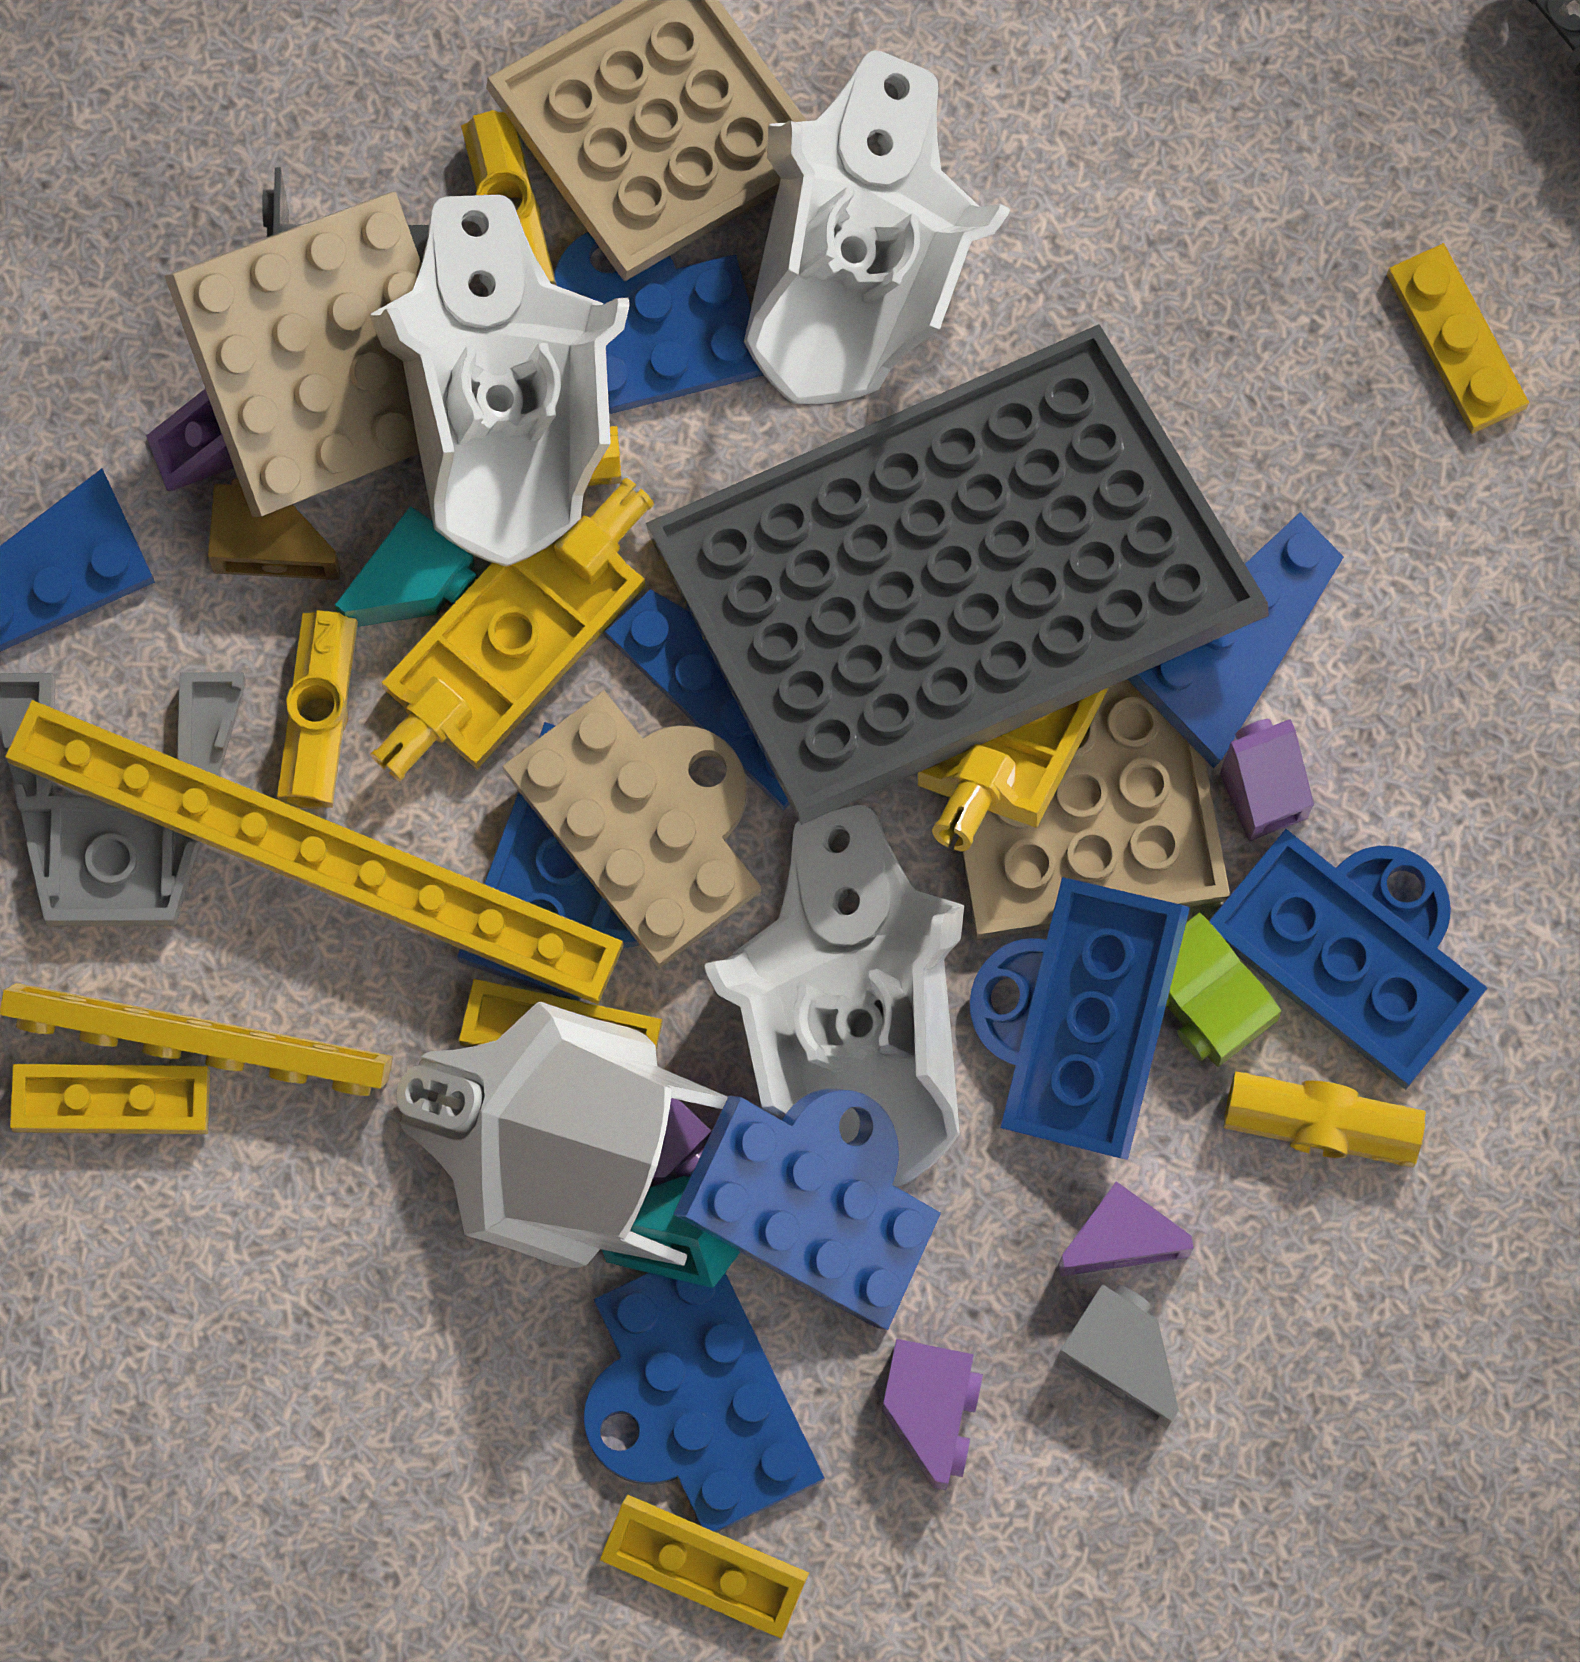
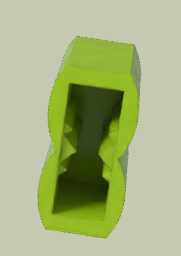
[1165,912,1281,1067]

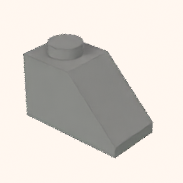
[1057,1284,1179,1429]

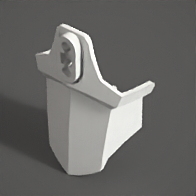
[744,50,1010,405]
[370,195,629,567]
[705,805,964,1187]
[396,1001,728,1268]

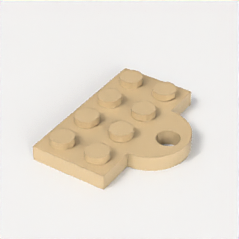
[502,690,761,969]

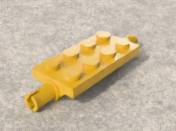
[370,478,654,782]
[918,687,1109,851]

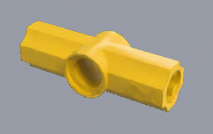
[461,110,557,286]
[277,610,358,810]
[1223,1071,1426,1168]

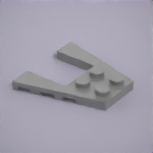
[0,672,246,926]

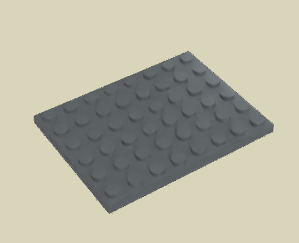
[646,324,1269,825]

